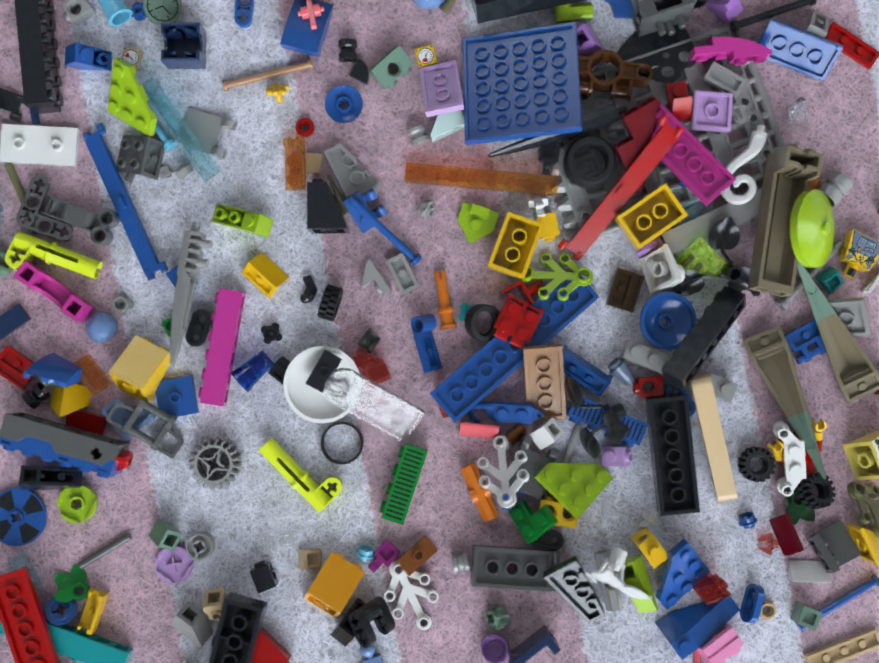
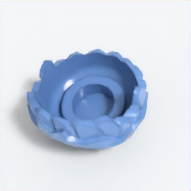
[86,312,118,343]

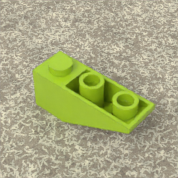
[211,204,274,238]
[619,554,658,613]

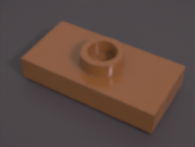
[396,535,438,576]

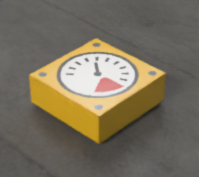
[414,45,437,68]

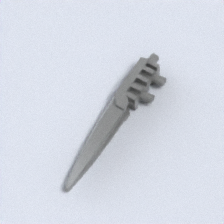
[170,222,213,367]

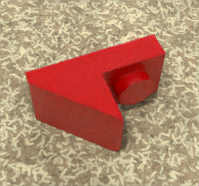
[665,81,692,122]

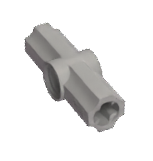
[594,549,623,612]

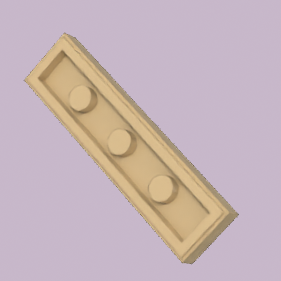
[803,627,879,663]

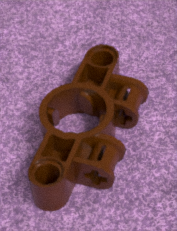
[578,50,653,102]

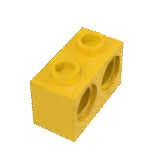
[538,495,578,528]

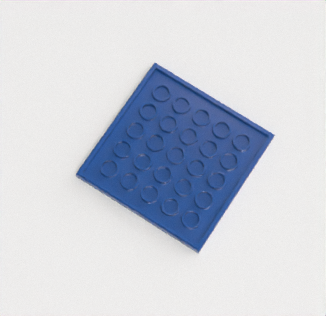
[462,22,582,145]

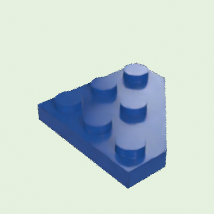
[655,538,710,610]

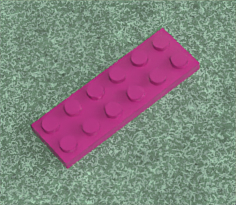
[651,97,736,206]

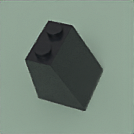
[307,179,350,234]

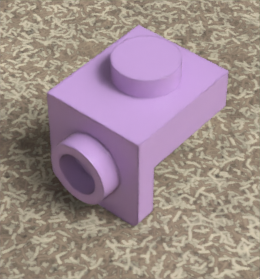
[602,446,633,467]

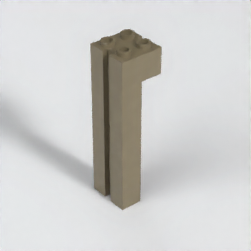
[748,144,823,297]

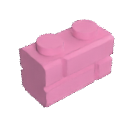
[697,623,743,663]

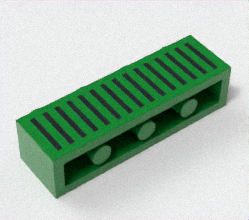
[379,443,428,525]

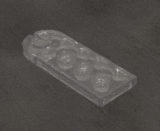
[324,368,425,443]

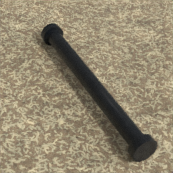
[730,0,817,32]

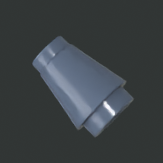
[608,357,636,385]

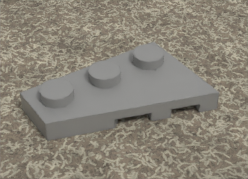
[323,143,383,198]

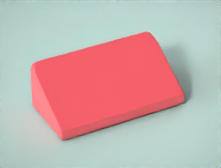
[459,421,500,439]

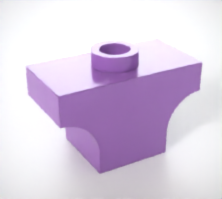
[705,0,743,23]

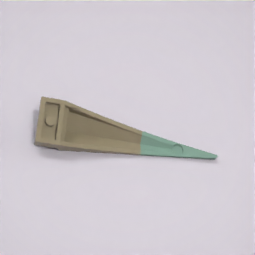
[797,261,879,404]
[743,325,826,479]

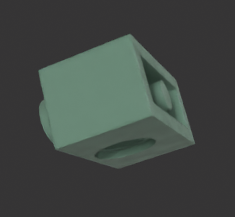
[368,45,414,89]

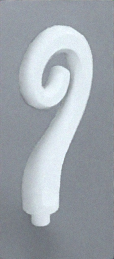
[721,125,767,205]

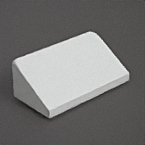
[789,560,831,583]

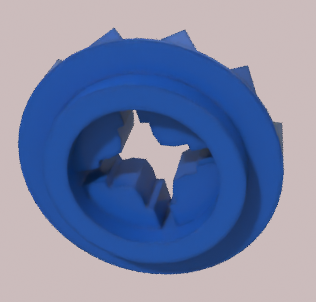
[45,597,77,626]

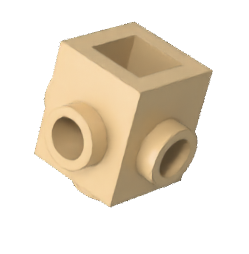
[202,588,228,620]

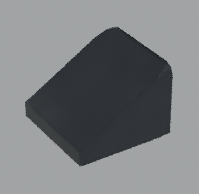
[269,356,290,385]

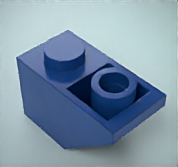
[64,43,112,71]

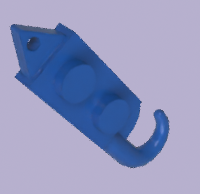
[468,401,545,424]

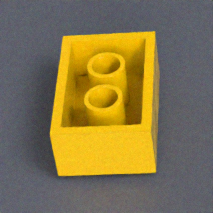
[614,183,688,251]

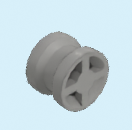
[407,125,430,147]
[451,552,470,574]

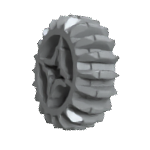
[189,437,242,490]

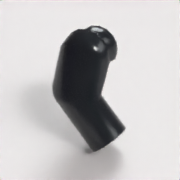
[300,275,317,304]

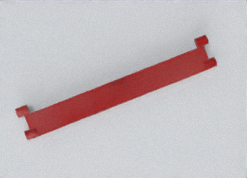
[557,113,685,261]

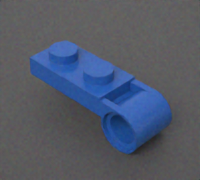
[411,313,442,373]

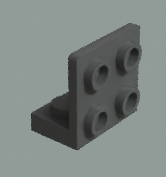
[116,135,165,180]
[806,520,861,573]

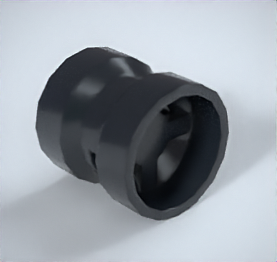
[338,38,357,63]
[22,382,51,409]

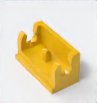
[77,587,109,635]

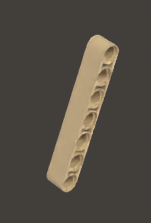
[690,373,738,502]

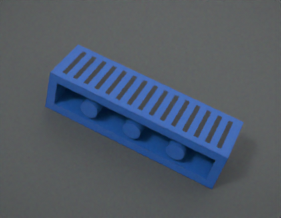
[566,397,648,447]

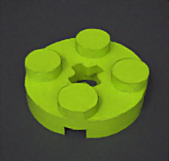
[57,484,98,523]

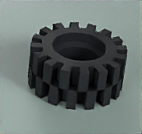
[318,284,343,322]
[737,446,776,482]
[797,472,836,509]

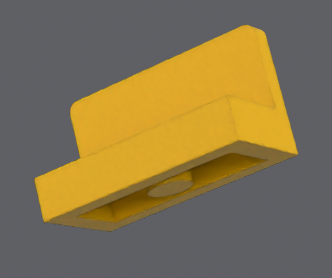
[242,252,289,299]

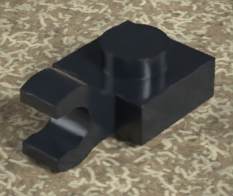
[538,142,561,177]

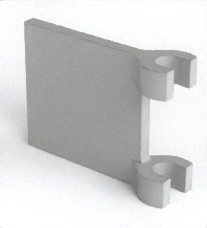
[176,107,237,159]

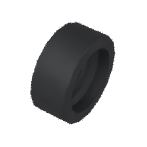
[464,304,500,341]

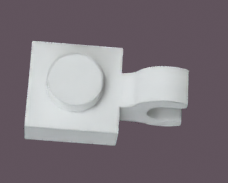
[525,191,548,217]

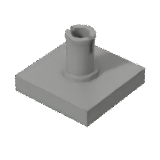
[827,297,872,337]

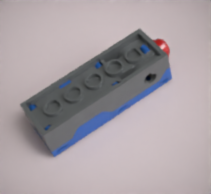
[0,412,133,478]

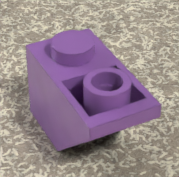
[577,23,606,67]

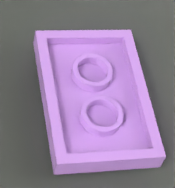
[419,60,464,117]

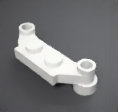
[772,421,807,496]

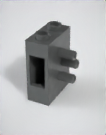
[632,0,696,37]

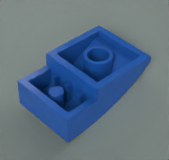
[280,0,334,57]

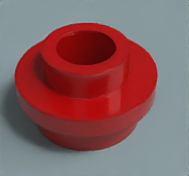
[296,118,315,137]

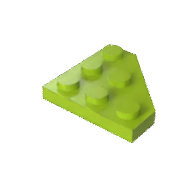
[107,57,157,137]
[534,463,614,519]

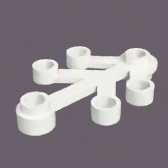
[477,435,530,508]
[384,560,439,630]

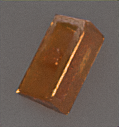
[73,354,112,396]

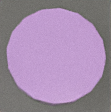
[155,544,194,583]

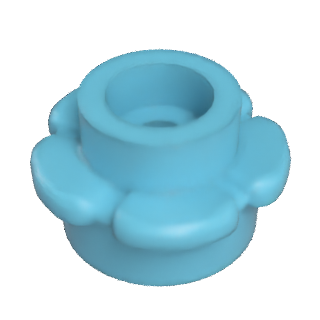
[355,545,374,561]

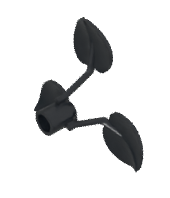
[673,217,760,296]
[565,374,631,459]

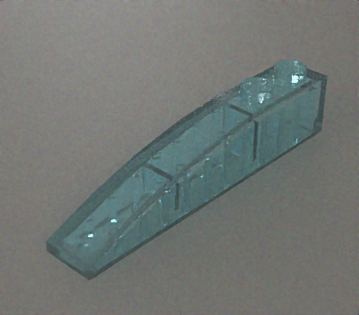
[141,77,221,182]

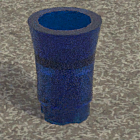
[230,350,274,392]

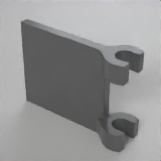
[509,435,560,500]

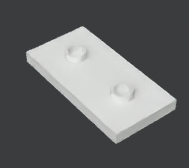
[0,124,79,167]

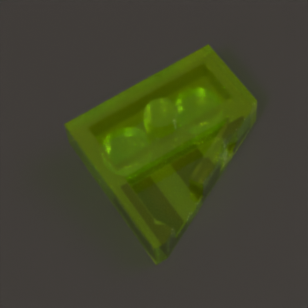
[676,236,729,278]

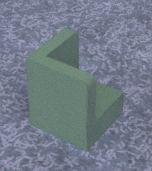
[790,601,823,631]

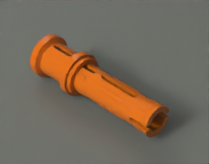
[434,271,457,330]

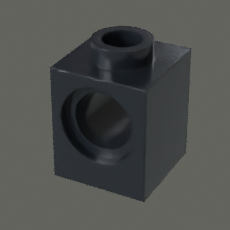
[250,560,279,593]

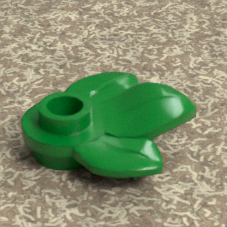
[54,564,90,603]

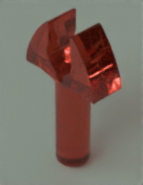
[758,533,780,555]

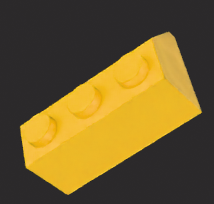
[487,212,544,279]

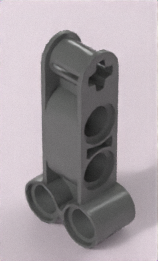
[41,195,120,246]

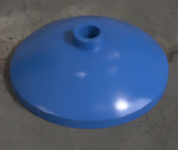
[640,292,697,350]

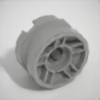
[186,531,215,560]

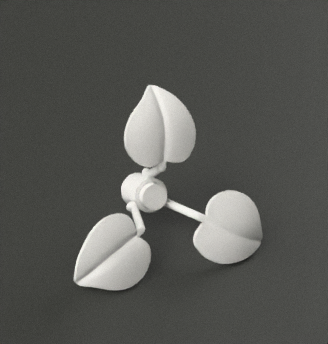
[584,547,653,599]

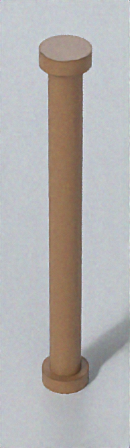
[222,58,313,92]

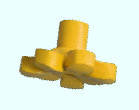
[265,83,290,102]

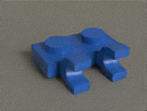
[342,188,388,234]

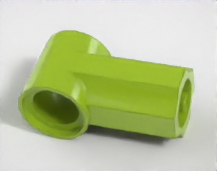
[555,2,593,24]

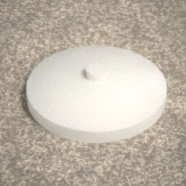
[283,346,361,423]

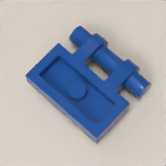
[785,319,826,364]

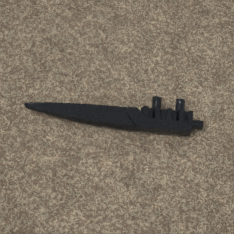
[488,104,628,157]

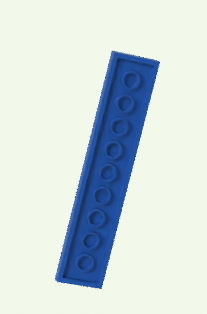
[429,271,599,423]

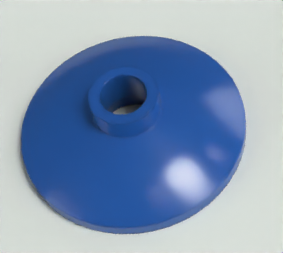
[325,85,363,123]

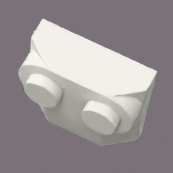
[639,244,685,294]

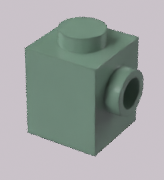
[148,519,183,551]

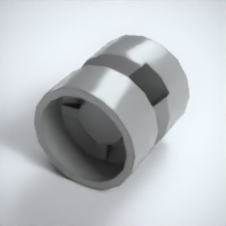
[818,171,853,208]

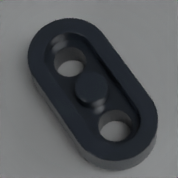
[186,309,212,347]
[531,529,564,551]

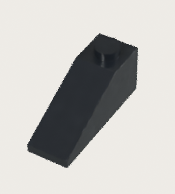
[19,465,83,490]

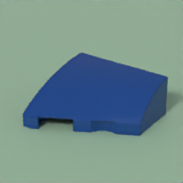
[23,353,82,387]

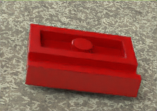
[0,345,35,390]

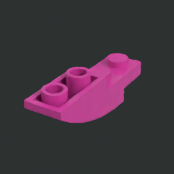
[688,37,772,66]

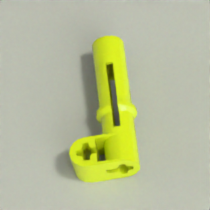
[5,231,103,279]
[258,438,343,513]

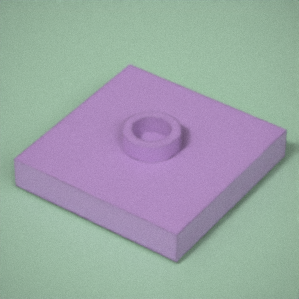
[690,90,733,133]

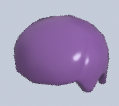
[481,633,510,663]

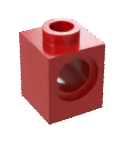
[633,376,664,398]

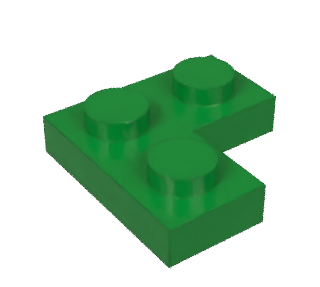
[508,500,558,544]

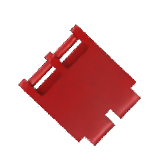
[493,293,544,349]

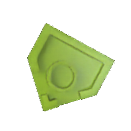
[457,202,499,244]

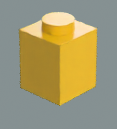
[535,212,560,243]

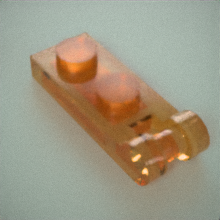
[283,136,306,191]

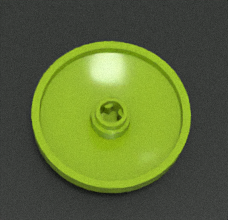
[790,189,835,268]

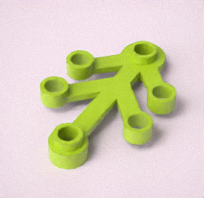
[519,252,593,301]

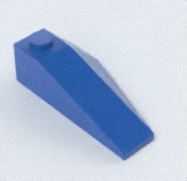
[655,594,740,660]

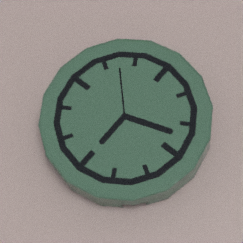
[143,0,182,26]

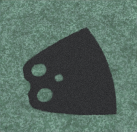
[617,24,696,84]

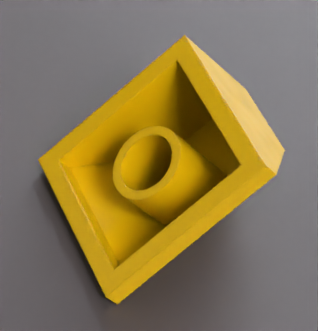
[845,522,879,566]

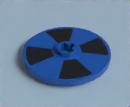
[0,488,47,546]

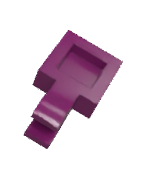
[368,538,401,573]

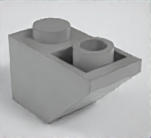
[170,601,213,648]

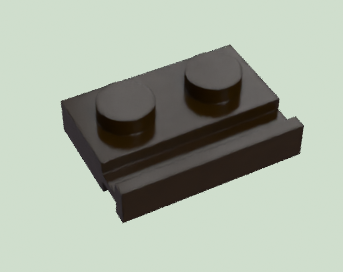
[606,268,645,313]

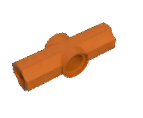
[460,462,499,522]

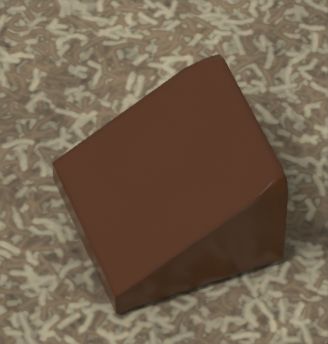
[505,423,528,445]

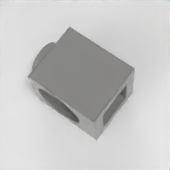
[61,0,97,26]

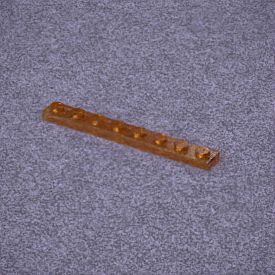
[405,162,559,197]

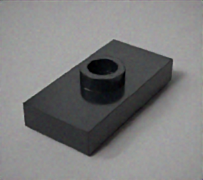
[305,350,342,393]

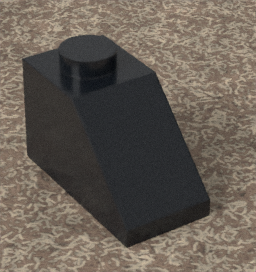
[330,598,366,647]

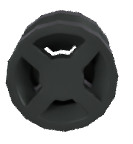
[358,330,381,354]

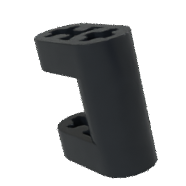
[348,596,395,648]

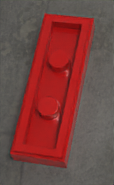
[824,22,879,70]

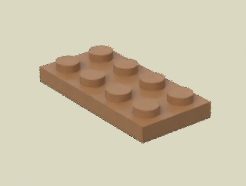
[523,344,566,422]

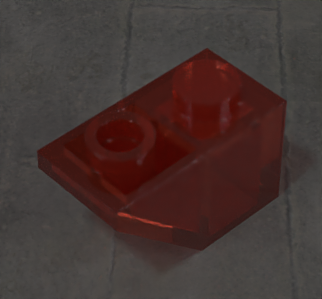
[353,350,391,387]
[692,572,731,605]

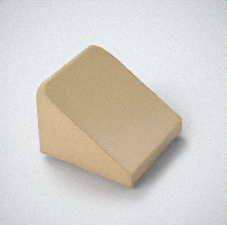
[302,153,324,175]
[298,548,321,570]

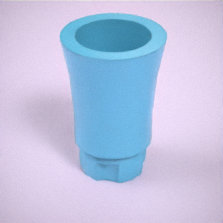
[98,0,133,27]

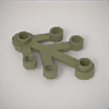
[847,481,879,537]

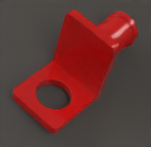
[500,279,545,305]

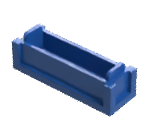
[563,345,613,397]

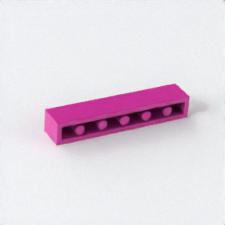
[198,288,246,406]

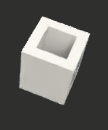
[529,417,565,450]

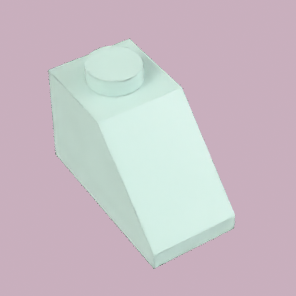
[430,110,464,142]

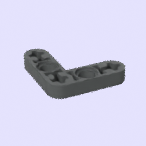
[16,175,73,242]

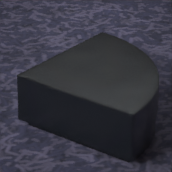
[350,59,369,85]

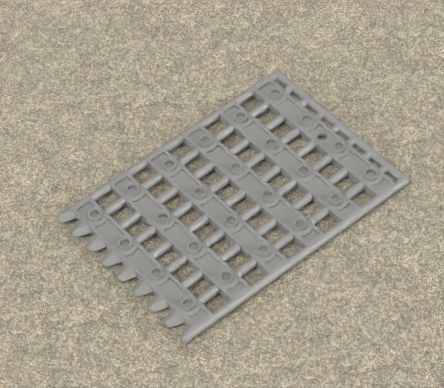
[538,24,785,241]

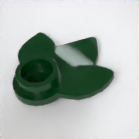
[786,489,818,525]

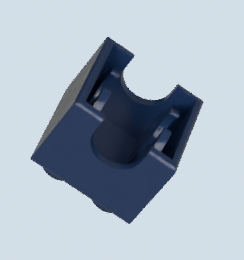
[161,22,206,69]

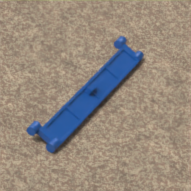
[83,123,169,281]

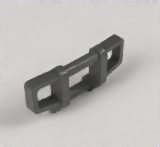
[106,397,184,458]

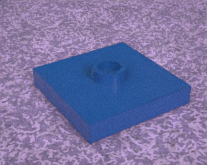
[155,375,199,420]

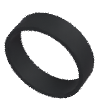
[321,422,364,465]

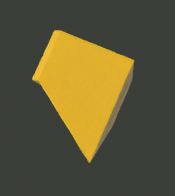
[50,384,91,417]

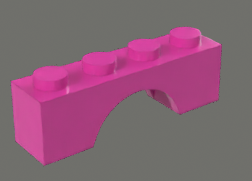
[14,261,95,322]

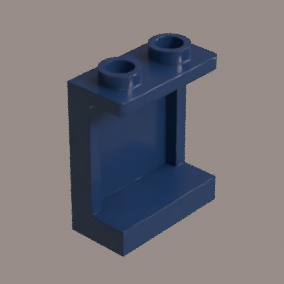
[508,625,561,663]

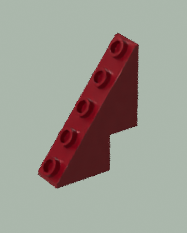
[612,96,661,194]

